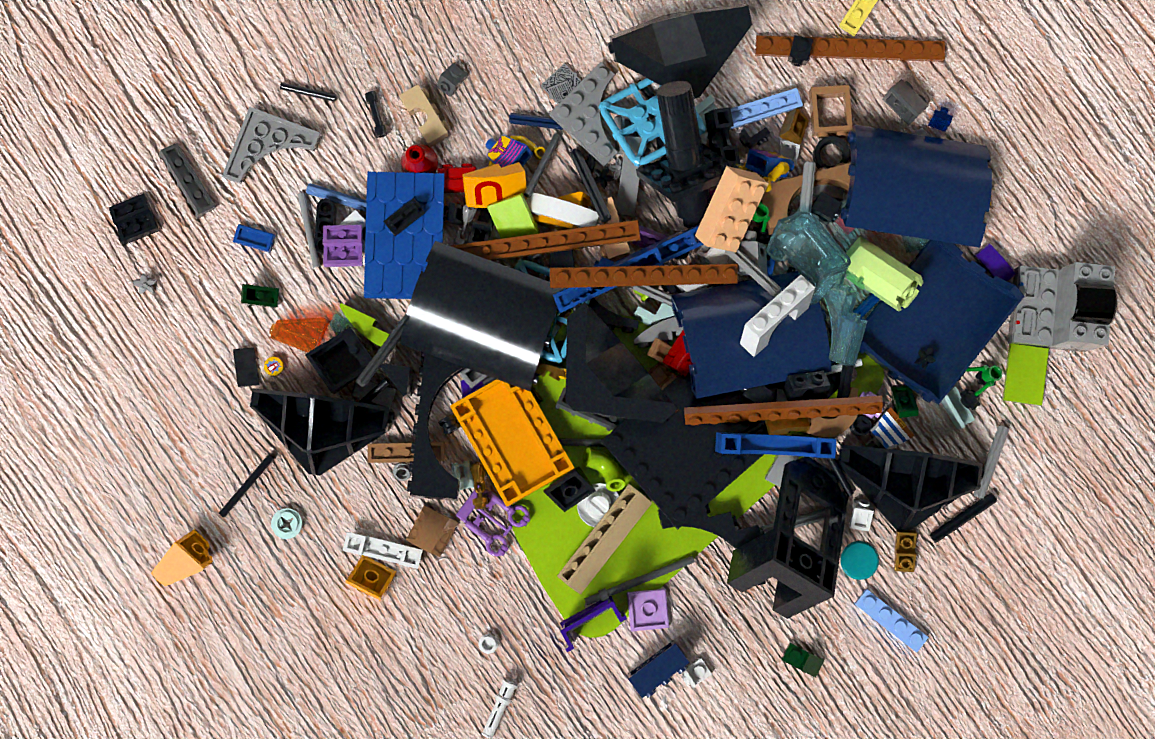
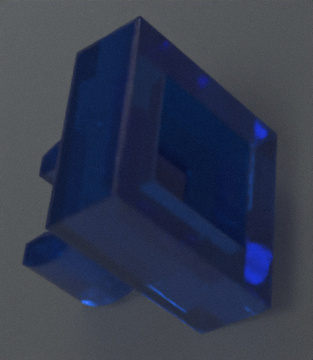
[927,106,953,132]

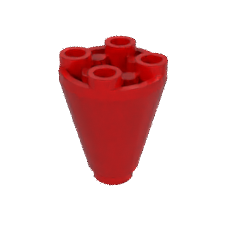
[400,143,439,174]

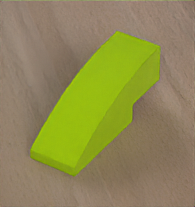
[339,303,390,347]

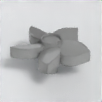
[608,158,622,180]
[133,273,156,294]

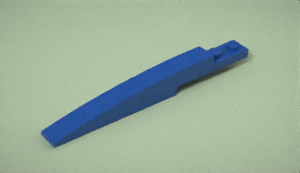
[552,224,704,313]

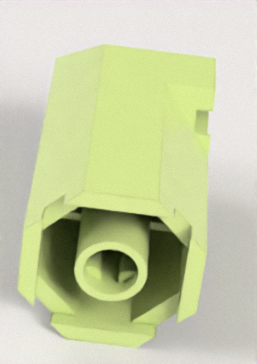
[836,236,923,311]

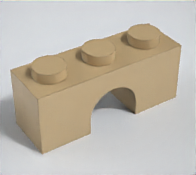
[399,84,449,147]

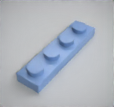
[730,88,803,130]
[854,589,929,652]

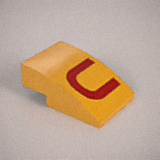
[463,162,527,208]

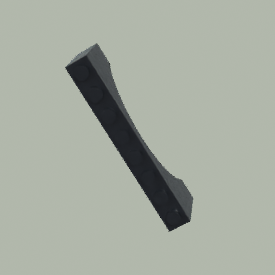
[407,352,466,501]

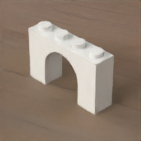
[740,275,815,357]

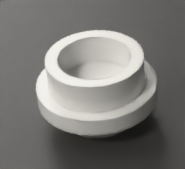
[478,634,498,654]

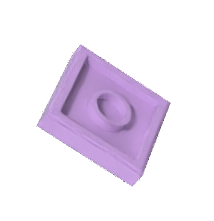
[627,588,669,632]

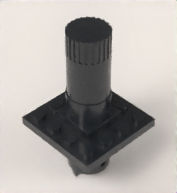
[636,81,741,228]

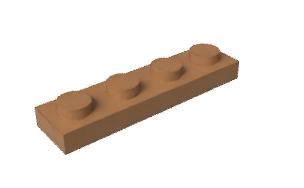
[367,442,445,463]

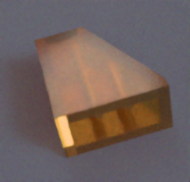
[269,317,330,353]

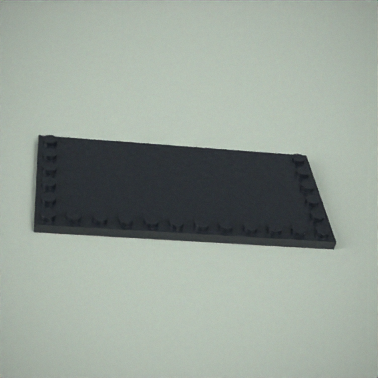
[601,361,841,530]

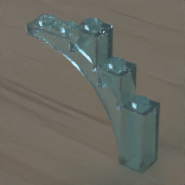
[787,253,867,365]

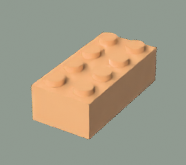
[695,166,769,252]

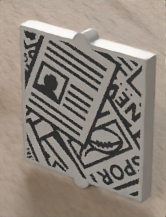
[540,63,581,104]

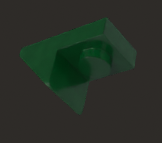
[241,284,279,308]
[891,386,919,418]
[781,642,824,678]

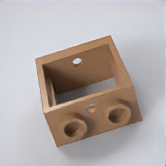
[808,85,853,139]

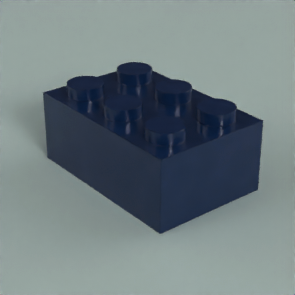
[627,640,690,698]

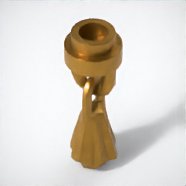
[470,462,488,509]

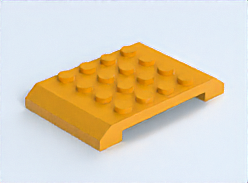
[450,379,575,507]

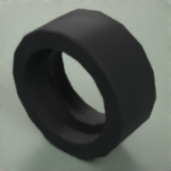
[812,136,850,169]

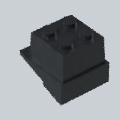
[305,327,372,394]

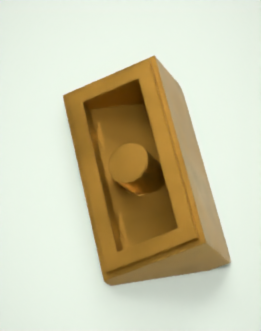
[779,108,809,145]

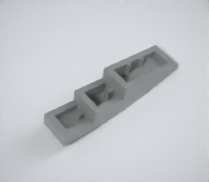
[616,136,642,217]

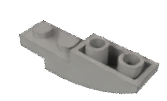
[633,317,683,348]

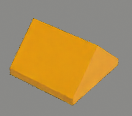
[345,555,397,600]

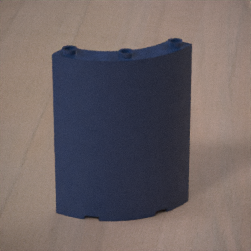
[841,124,992,248]
[853,240,1025,405]
[671,270,834,398]

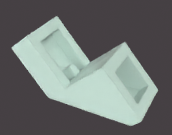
[633,302,675,326]

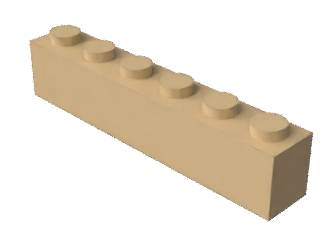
[557,484,652,595]

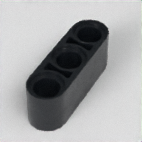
[314,198,337,255]

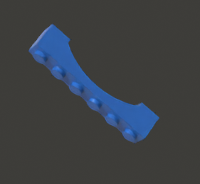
[715,432,836,458]

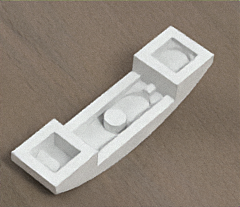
[526,193,599,228]
[342,532,423,569]

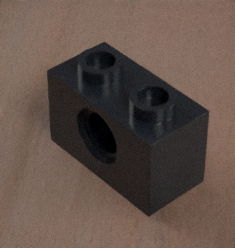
[811,192,842,226]
[783,370,830,401]

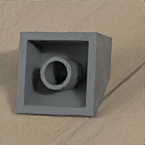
[882,79,929,125]

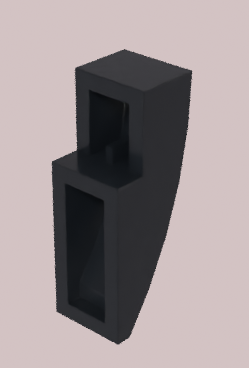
[467,208,494,243]

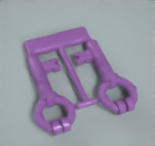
[456,485,531,557]

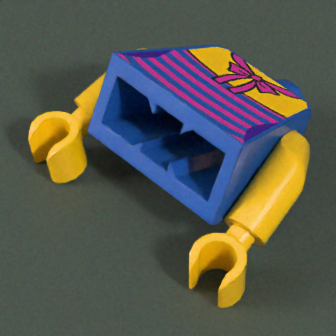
[486,135,545,168]
[738,149,794,192]

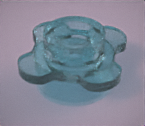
[328,314,350,334]

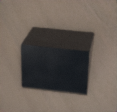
[380,364,414,399]
[543,466,596,512]

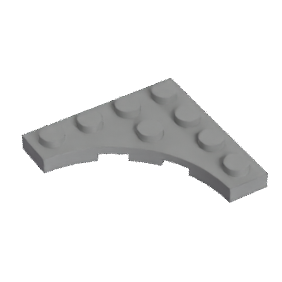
[549,62,618,167]
[222,107,321,184]

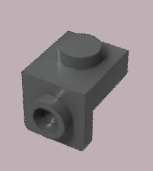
[436,63,468,97]

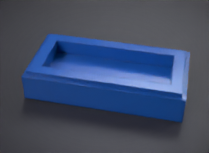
[233,224,276,253]

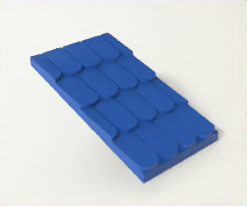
[364,171,445,299]

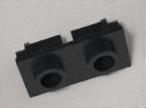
[383,198,425,237]

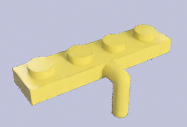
[838,0,878,36]

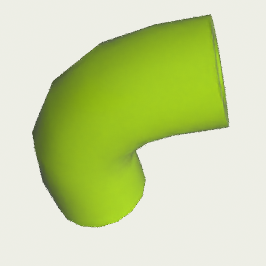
[582,448,625,492]

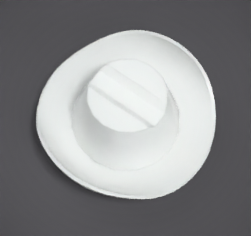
[577,483,619,527]

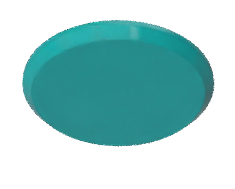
[840,541,879,580]

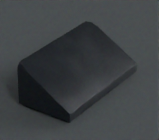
[233,347,260,388]

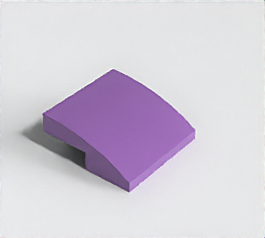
[323,225,363,267]

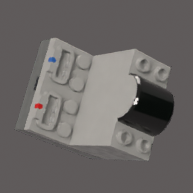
[1008,262,1117,352]

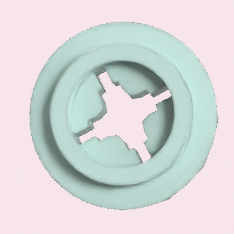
[271,508,302,539]

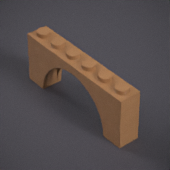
[760,163,851,235]

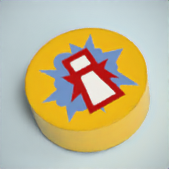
[264,357,284,376]

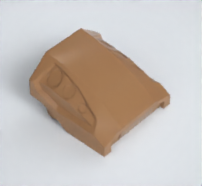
[406,505,459,557]

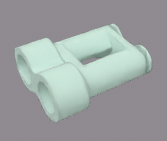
[451,461,474,491]

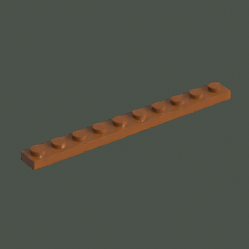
[755,35,945,62]
[451,220,641,261]
[550,264,738,288]
[684,395,883,425]

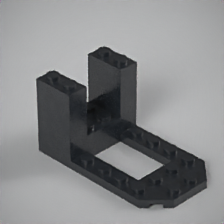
[727,456,848,619]

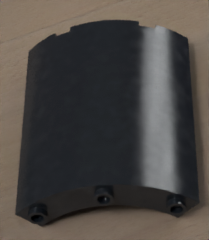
[400,241,564,391]

